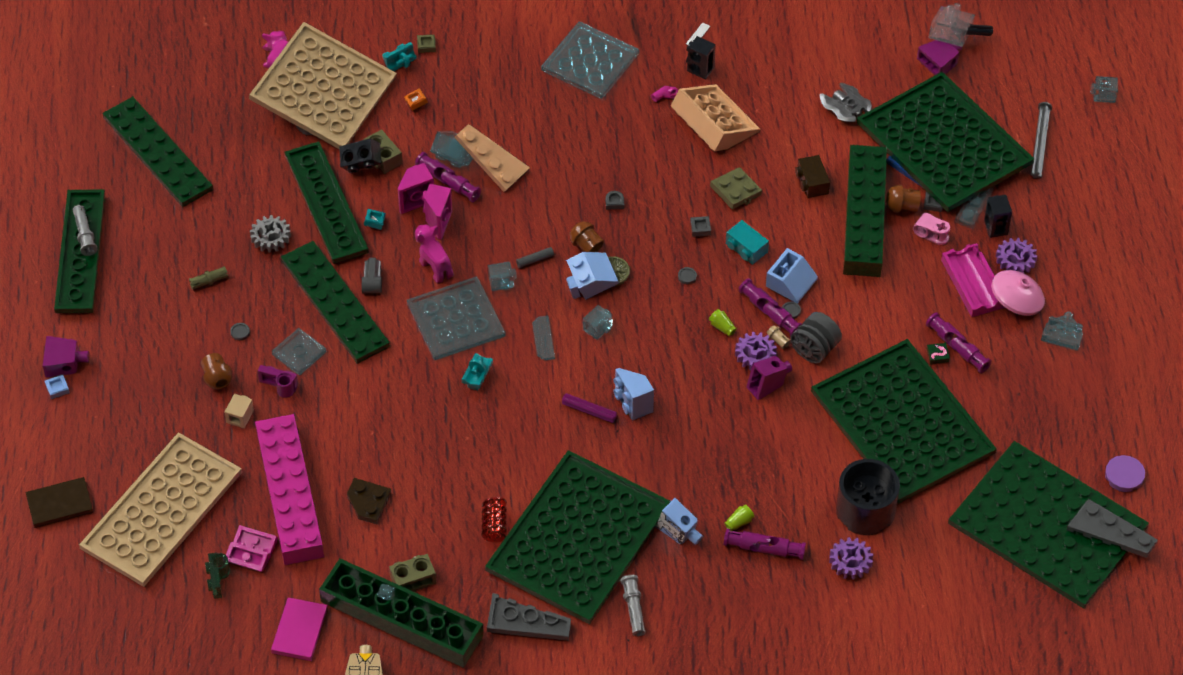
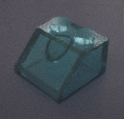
[430,131,473,168]

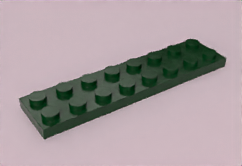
[102,96,213,207]
[284,141,369,264]
[54,189,105,313]
[281,241,390,364]

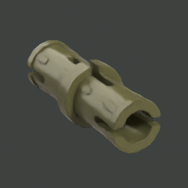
[189,266,229,290]

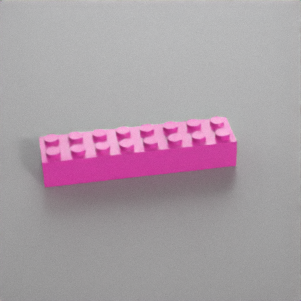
[255,414,324,565]

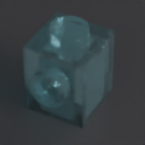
[1090,76,1118,103]
[488,261,517,291]
[583,305,613,340]

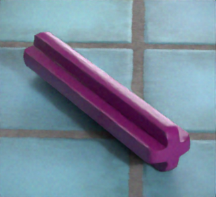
[562,393,617,423]

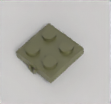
[710,167,762,209]

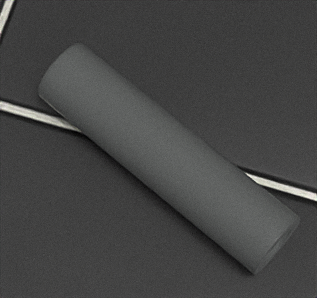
[516,247,554,268]

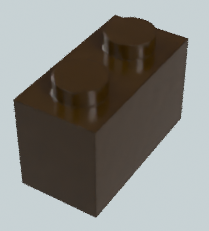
[795,155,830,198]

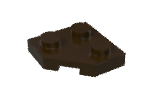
[347,478,392,525]

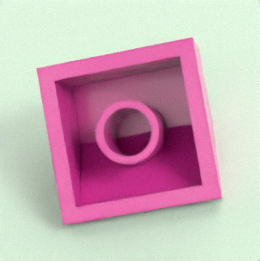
[398,163,434,214]
[422,184,452,240]

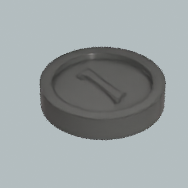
[678,267,697,284]
[782,302,801,319]
[230,323,250,340]

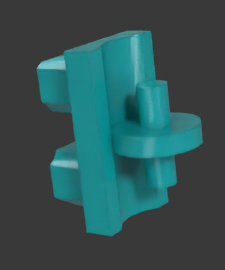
[382,42,417,71]
[461,353,493,390]

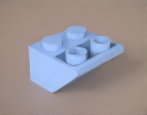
[766,248,818,304]
[613,368,654,420]

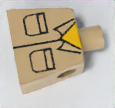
[345,645,383,675]

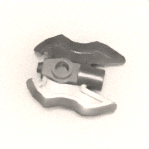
[819,83,872,122]

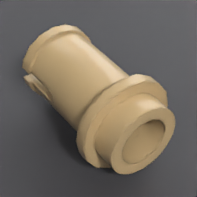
[767,325,791,349]

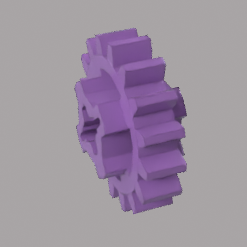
[996,238,1037,273]
[735,332,777,370]
[829,537,873,580]

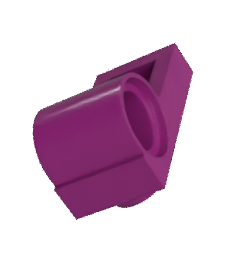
[258,365,298,398]

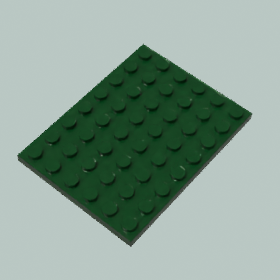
[857,72,1034,212]
[811,339,997,504]
[948,441,1149,609]
[485,450,671,624]

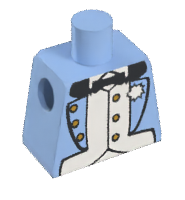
[656,498,703,545]

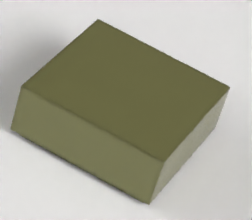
[417,35,436,53]

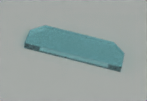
[532,316,555,360]

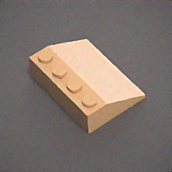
[671,84,760,151]

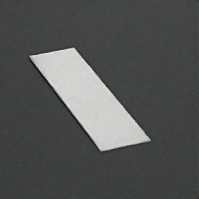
[686,23,710,45]

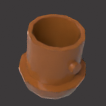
[886,185,921,213]
[569,221,604,252]
[201,353,232,390]

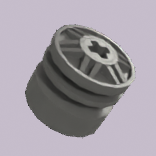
[790,312,842,364]

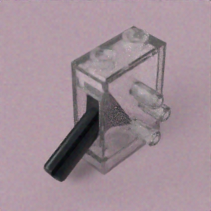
[928,3,993,47]

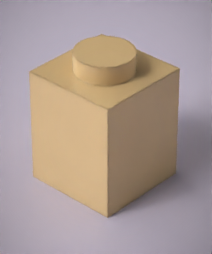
[225,394,254,428]

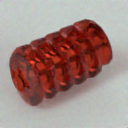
[481,497,507,543]

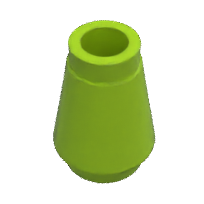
[709,309,737,337]
[724,504,755,531]

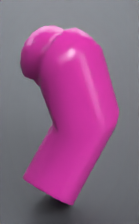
[651,86,678,102]

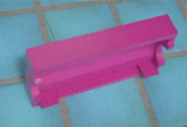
[941,243,1005,317]

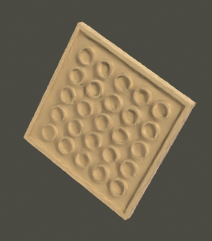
[249,22,397,149]

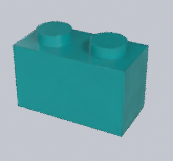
[726,220,769,265]

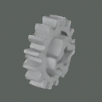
[250,215,291,252]

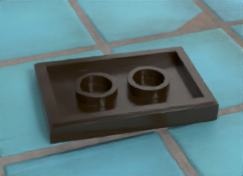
[25,477,93,528]

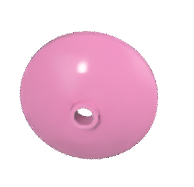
[991,270,1045,316]

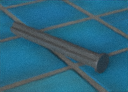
[1031,102,1052,179]

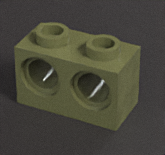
[363,130,403,174]
[389,554,437,591]

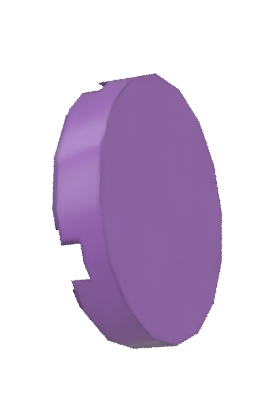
[1105,455,1145,492]

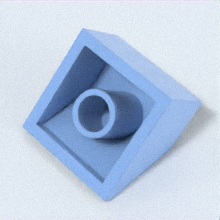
[566,252,619,300]

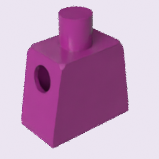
[917,38,962,75]
[43,336,89,377]
[746,356,792,400]

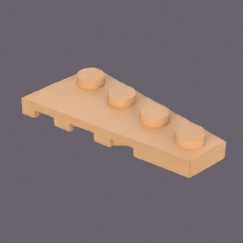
[454,124,530,192]

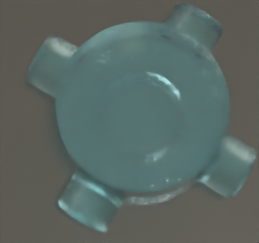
[377,584,395,600]

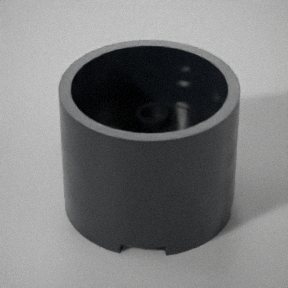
[836,459,900,535]

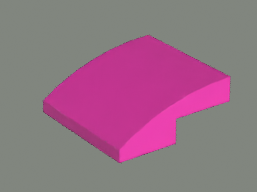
[224,525,278,572]

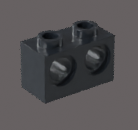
[686,36,716,80]
[339,138,381,173]
[984,195,1012,238]

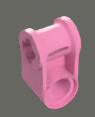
[913,213,950,245]

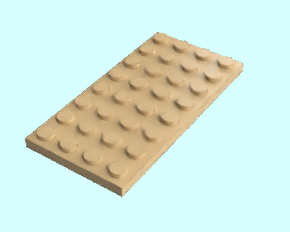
[79,432,242,587]

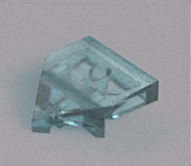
[1041,311,1083,351]

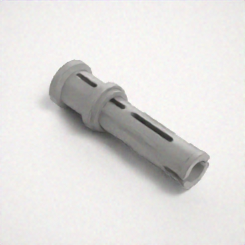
[73,205,98,256]
[620,575,645,636]

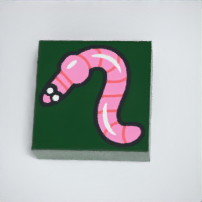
[926,343,950,364]

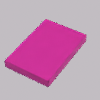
[271,598,328,661]

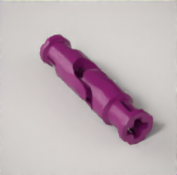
[415,152,481,202]
[739,278,803,336]
[926,312,992,373]
[723,528,806,560]

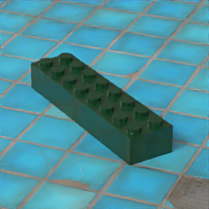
[843,145,887,277]
[319,558,484,668]

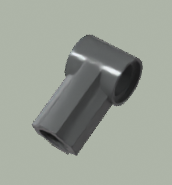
[362,258,382,294]

